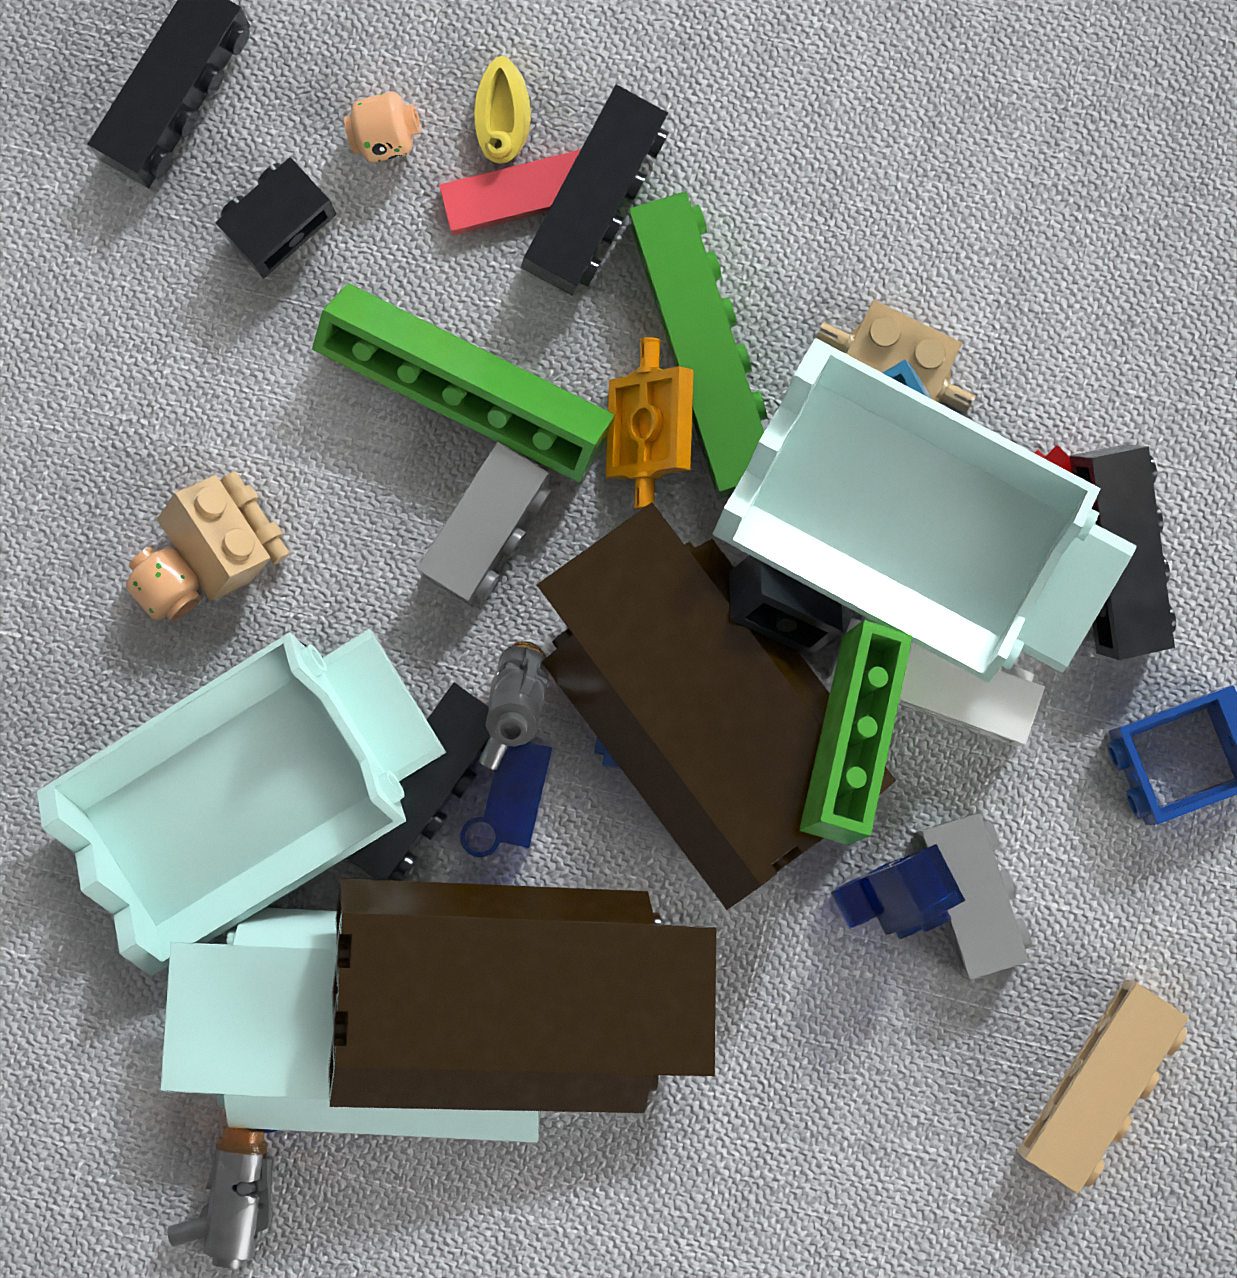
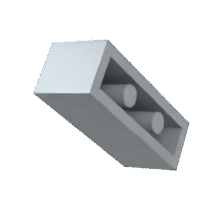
[417,441,553,607]
[915,813,1032,980]

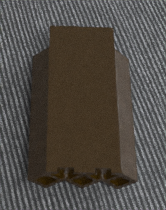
[536,502,896,910]
[328,878,716,1113]

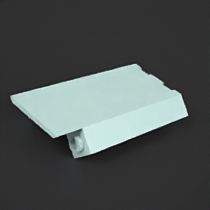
[712,338,1137,683]
[37,628,446,976]
[161,908,540,1143]

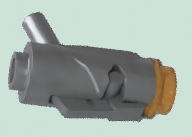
[479,641,549,770]
[167,1125,272,1268]

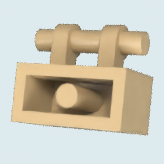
[157,471,290,602]

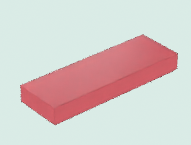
[439,149,581,236]

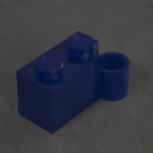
[460,742,555,857]
[831,844,966,940]

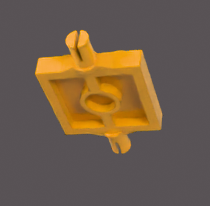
[605,337,694,510]

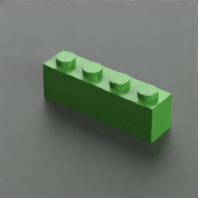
[799,620,913,845]

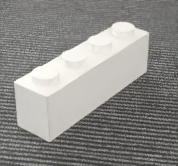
[827,615,1045,747]

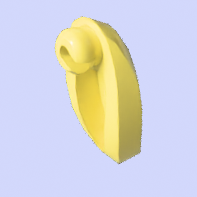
[474,56,531,164]

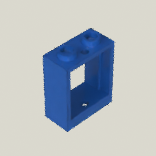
[1107,685,1237,825]

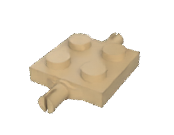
[816,299,976,414]

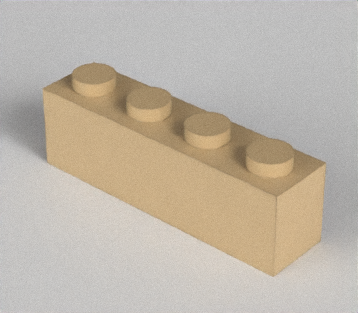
[1016,980,1189,1194]

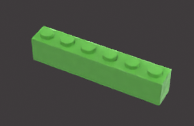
[629,191,767,500]
[312,283,615,483]

